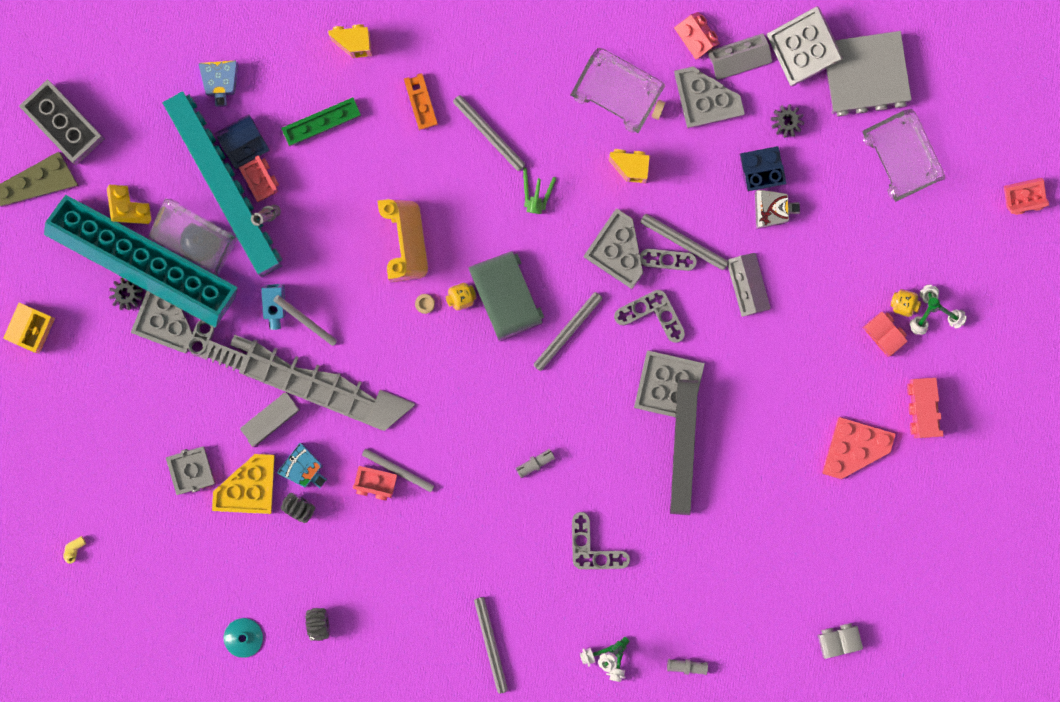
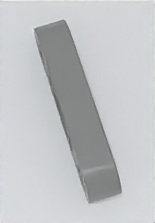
[640,249,696,271]

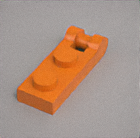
[403,73,438,131]

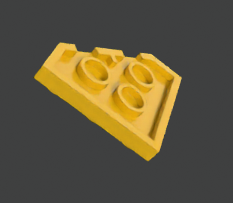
[212,454,275,514]

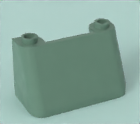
[468,251,544,341]

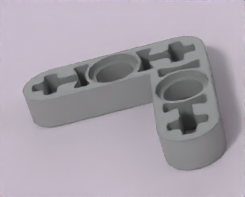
[614,290,685,343]
[572,512,630,569]

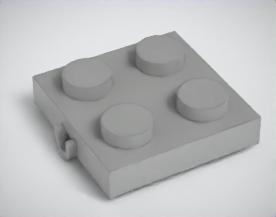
[166,446,215,495]

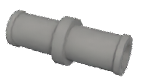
[515,448,555,479]
[667,659,708,675]

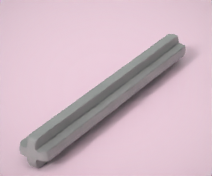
[453,95,525,171]
[641,214,728,270]
[534,292,602,371]
[474,597,508,694]

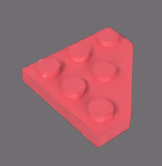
[822,417,895,479]

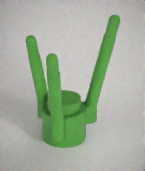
[523,167,556,214]

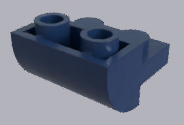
[215,114,270,169]
[739,146,787,192]

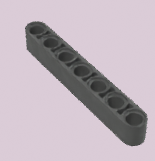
[670,379,698,515]

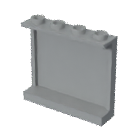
[826,31,911,117]

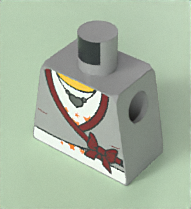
[755,190,800,229]

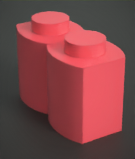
[862,312,908,357]

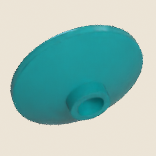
[224,618,263,658]

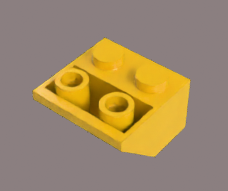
[328,24,372,58]
[609,149,649,183]
[3,303,55,354]

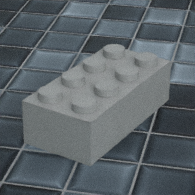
[19,79,105,166]

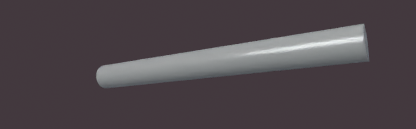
[273,295,337,346]
[362,448,434,492]

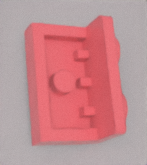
[674,12,720,60]
[239,155,279,203]
[1004,178,1049,215]
[353,466,397,501]

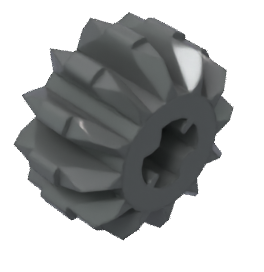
[771,104,804,138]
[109,277,143,311]
[281,493,316,523]
[305,608,330,641]

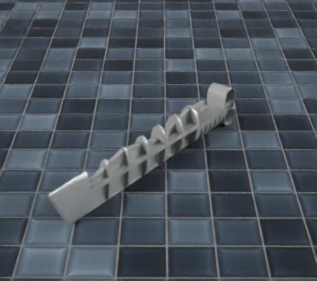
[188,320,415,431]

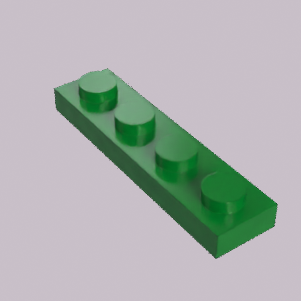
[281,97,361,147]

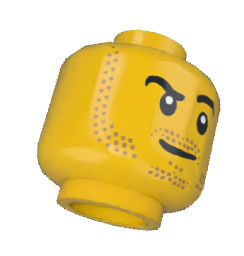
[446,283,476,311]
[891,289,921,317]

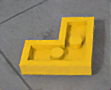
[107,184,151,224]

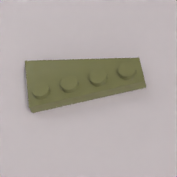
[0,151,78,207]

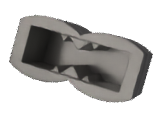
[818,623,863,659]

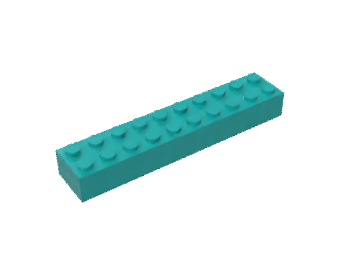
[162,91,283,277]
[44,195,237,328]

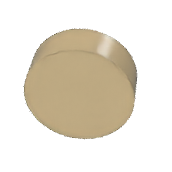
[652,100,666,120]
[415,294,435,314]

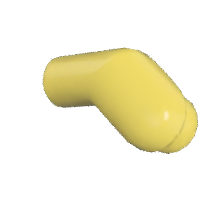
[63,536,86,564]

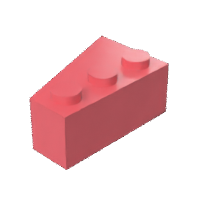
[907,378,944,438]

